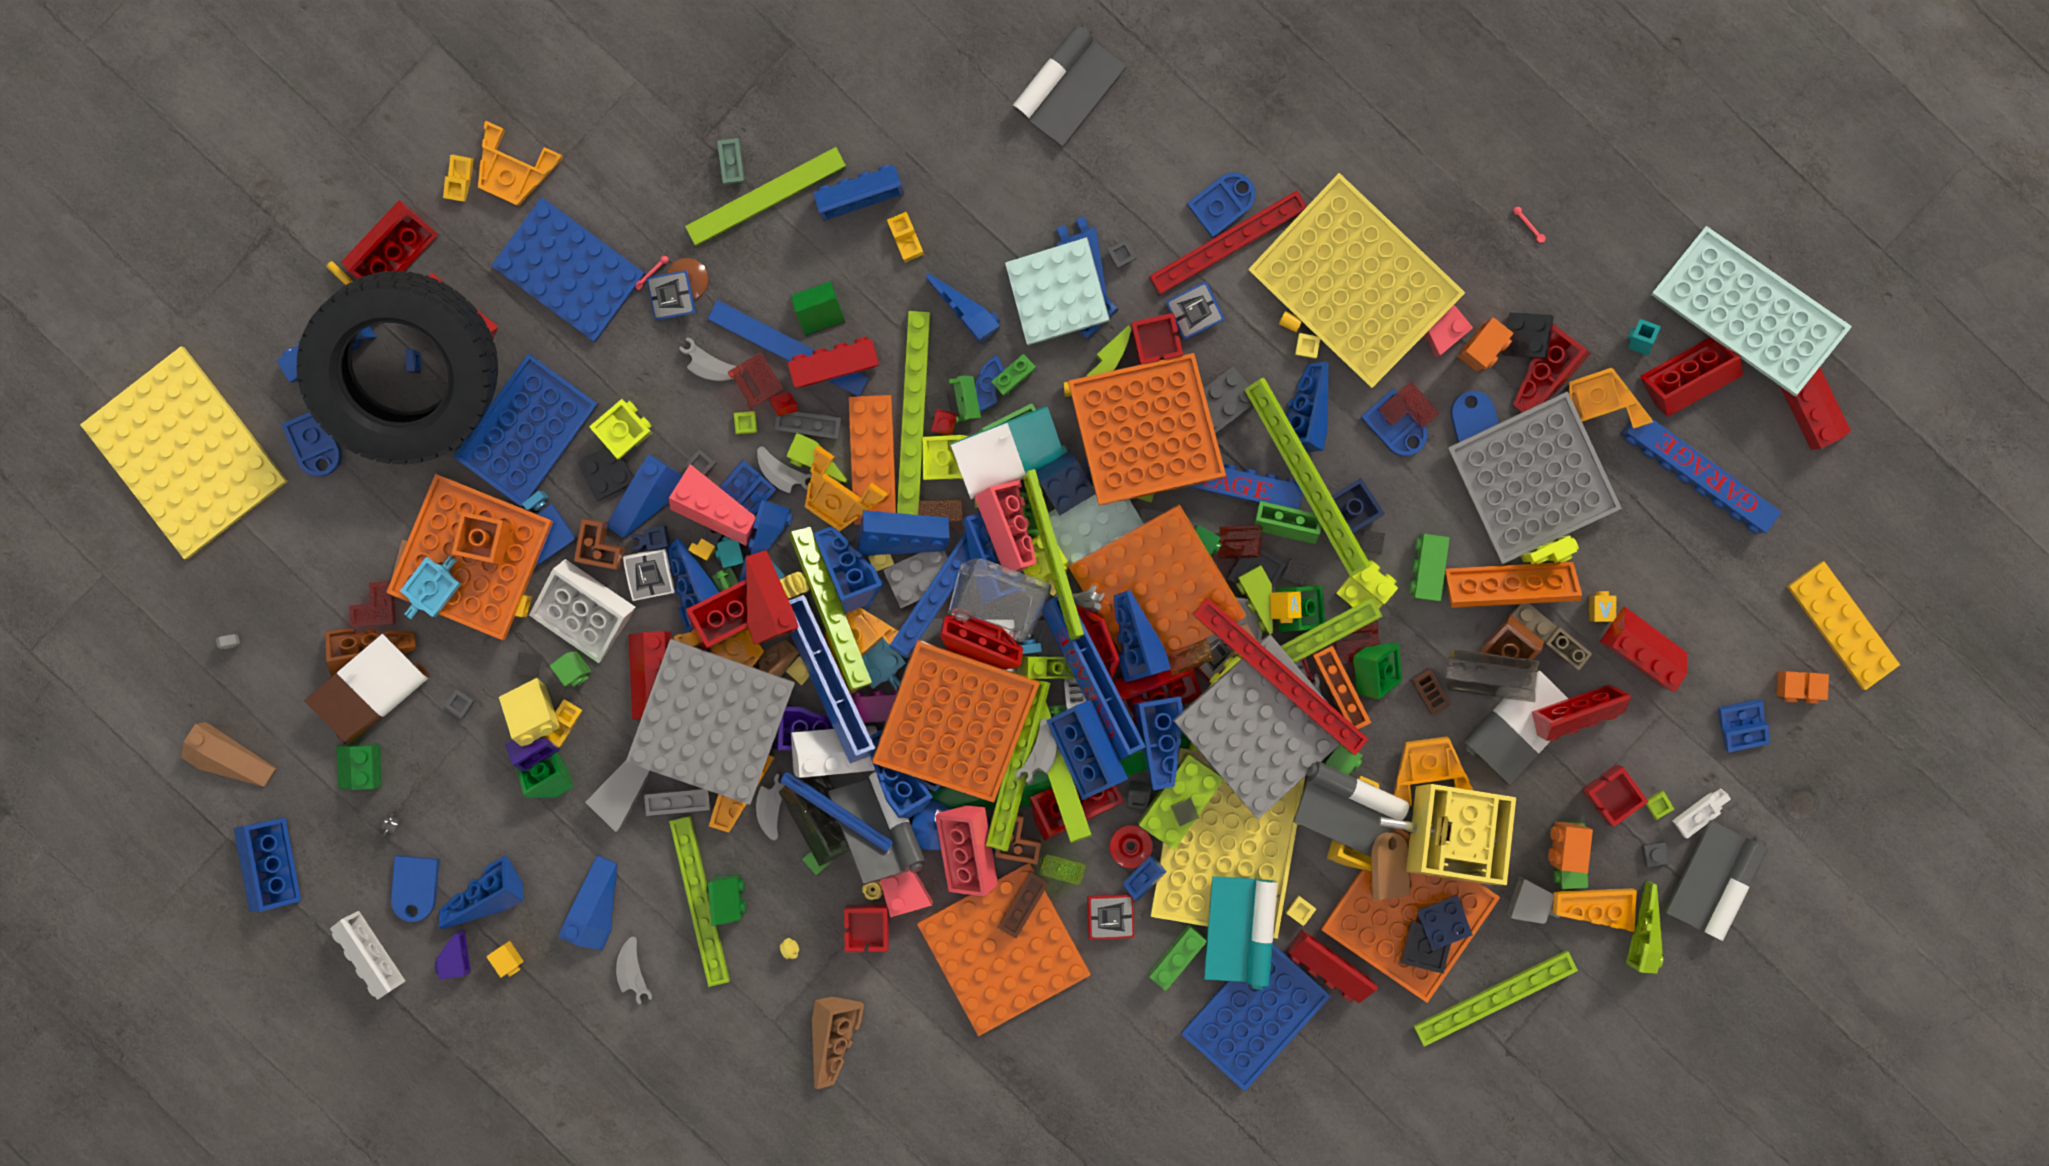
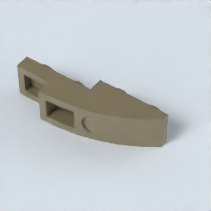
[1508,604,1592,671]

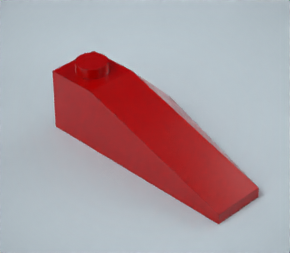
[1513,324,1591,412]
[745,550,799,645]

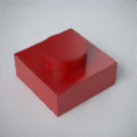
[770,392,798,416]
[931,409,957,436]

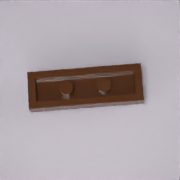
[998,871,1049,938]

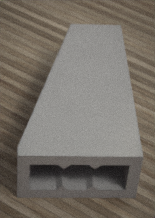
[585,761,652,832]

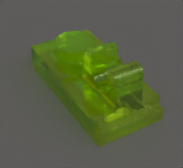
[1040,854,1086,885]

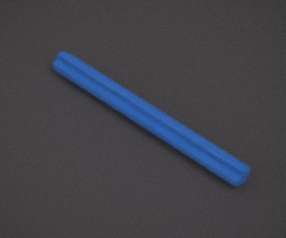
[781,772,893,852]

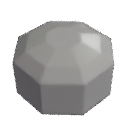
[216,634,240,649]

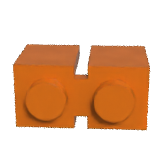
[1776,671,1829,704]

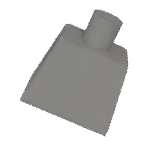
[1506,876,1560,924]

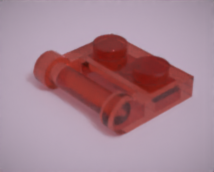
[728,352,783,409]
[1335,620,1380,663]

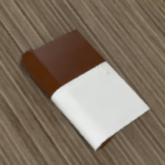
[304,633,430,744]

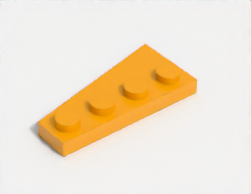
[709,754,775,832]
[1553,888,1637,932]

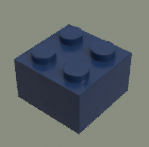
[1036,451,1095,516]
[1332,478,1385,535]

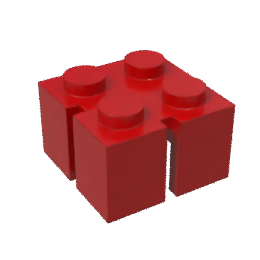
[1130,313,1183,365]
[1581,764,1649,827]
[844,904,890,952]

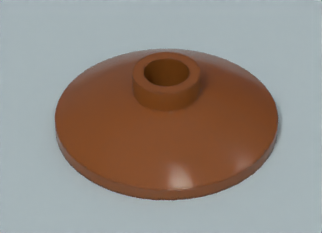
[667,258,709,300]

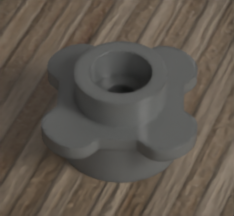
[381,813,399,836]

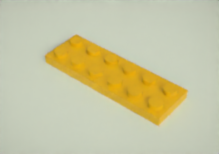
[1786,561,1900,690]

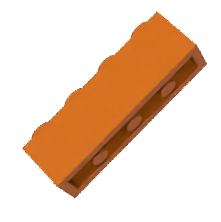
[1310,645,1371,729]

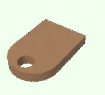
[1371,832,1410,900]

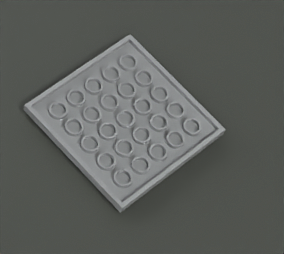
[1447,392,1622,564]
[1173,635,1340,819]
[626,639,795,805]

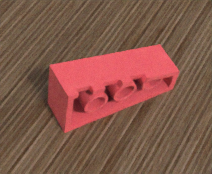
[974,480,1037,576]
[880,871,933,917]

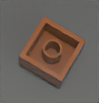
[1479,614,1544,680]

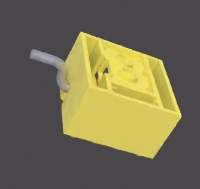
[1379,784,1516,885]

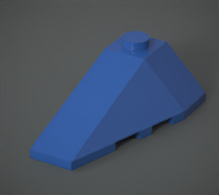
[925,273,1000,345]
[607,454,683,538]
[964,513,1029,605]
[813,526,883,613]
[912,800,996,851]
[439,856,523,929]

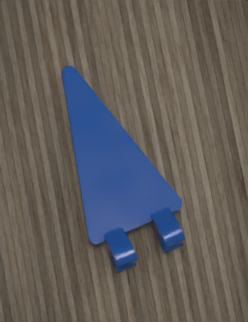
[1056,216,1107,297]

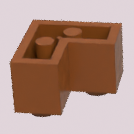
[574,518,626,570]
[995,814,1041,864]

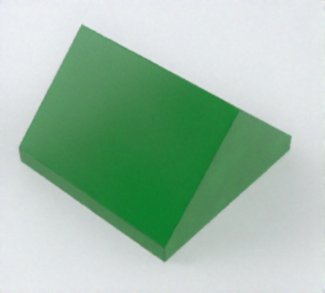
[791,281,846,336]

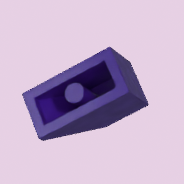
[505,738,559,772]
[435,930,471,980]

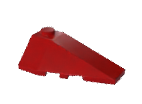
[1030,785,1124,842]

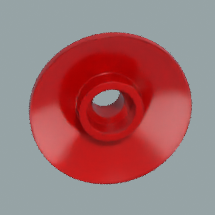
[1110,825,1153,868]

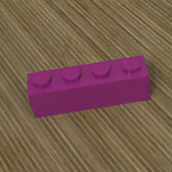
[851,690,898,723]

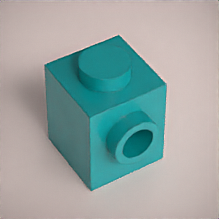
[1627,319,1661,356]
[715,536,745,568]

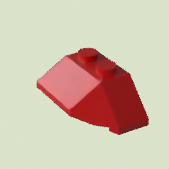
[1076,605,1120,679]
[940,612,1023,669]

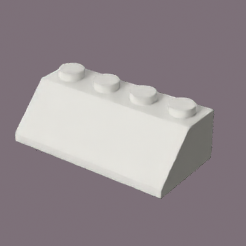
[791,725,877,778]
[330,911,406,1000]

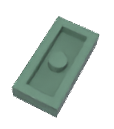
[717,138,745,185]

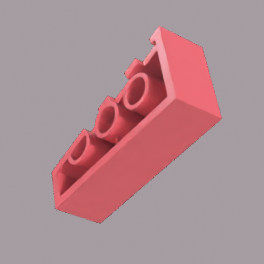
[1424,305,1473,358]
[669,464,756,546]

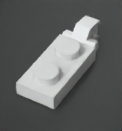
[1672,788,1731,839]

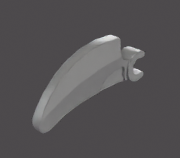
[679,338,743,382]
[757,446,811,494]
[1053,585,1105,613]
[1016,718,1058,784]
[756,773,786,840]
[616,936,653,1004]

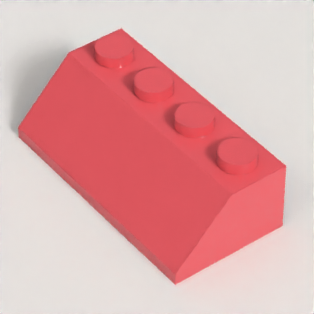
[935,806,998,897]

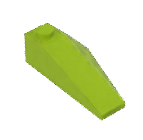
[1626,880,1663,974]

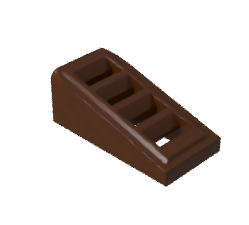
[1409,668,1451,716]

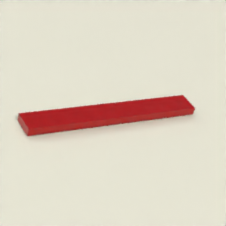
[1149,190,1307,295]

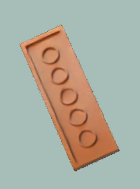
[849,395,897,525]
[1444,562,1582,608]

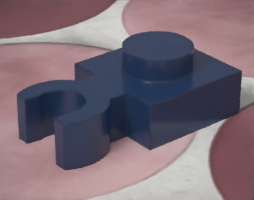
[631,525,670,551]

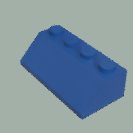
[814,165,904,221]
[1046,699,1128,800]
[234,818,301,912]

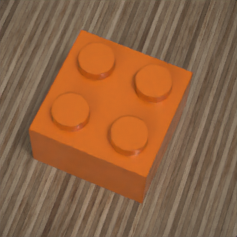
[1457,317,1513,372]
[451,512,511,565]
[1548,821,1593,873]

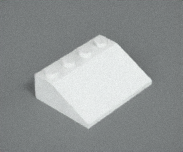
[529,559,636,663]

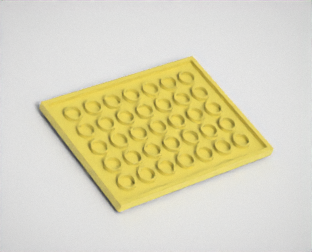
[1248,173,1465,388]
[80,347,288,559]
[1150,748,1306,939]

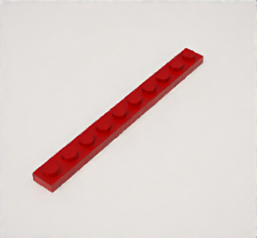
[1192,598,1368,756]

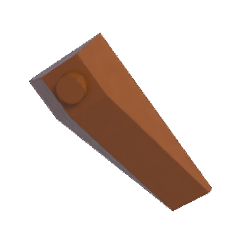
[325,628,416,677]

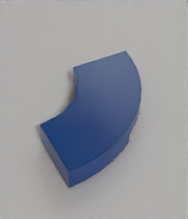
[975,355,1005,413]

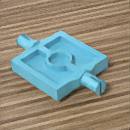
[400,555,462,619]
[862,638,907,690]

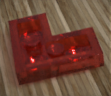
[1378,381,1439,428]
[349,581,396,627]

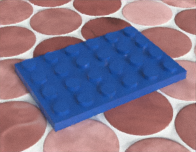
[491,197,646,342]
[453,353,599,507]
[1181,944,1331,1091]

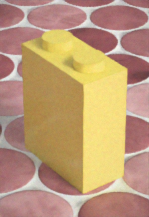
[499,678,560,747]

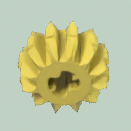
[780,572,810,600]

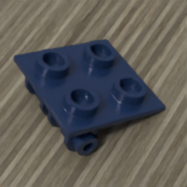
[1417,895,1473,951]

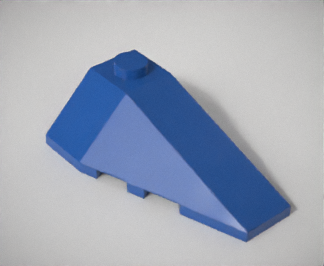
[1274,362,1329,452]
[739,500,793,582]
[667,539,719,633]
[1114,590,1171,682]
[1133,697,1183,790]
[870,729,933,818]
[558,855,618,950]

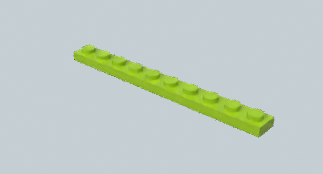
[897,311,930,515]
[1244,378,1371,577]

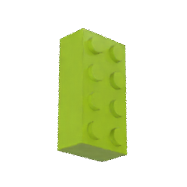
[1138,752,1223,850]

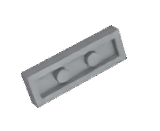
[644,789,711,816]

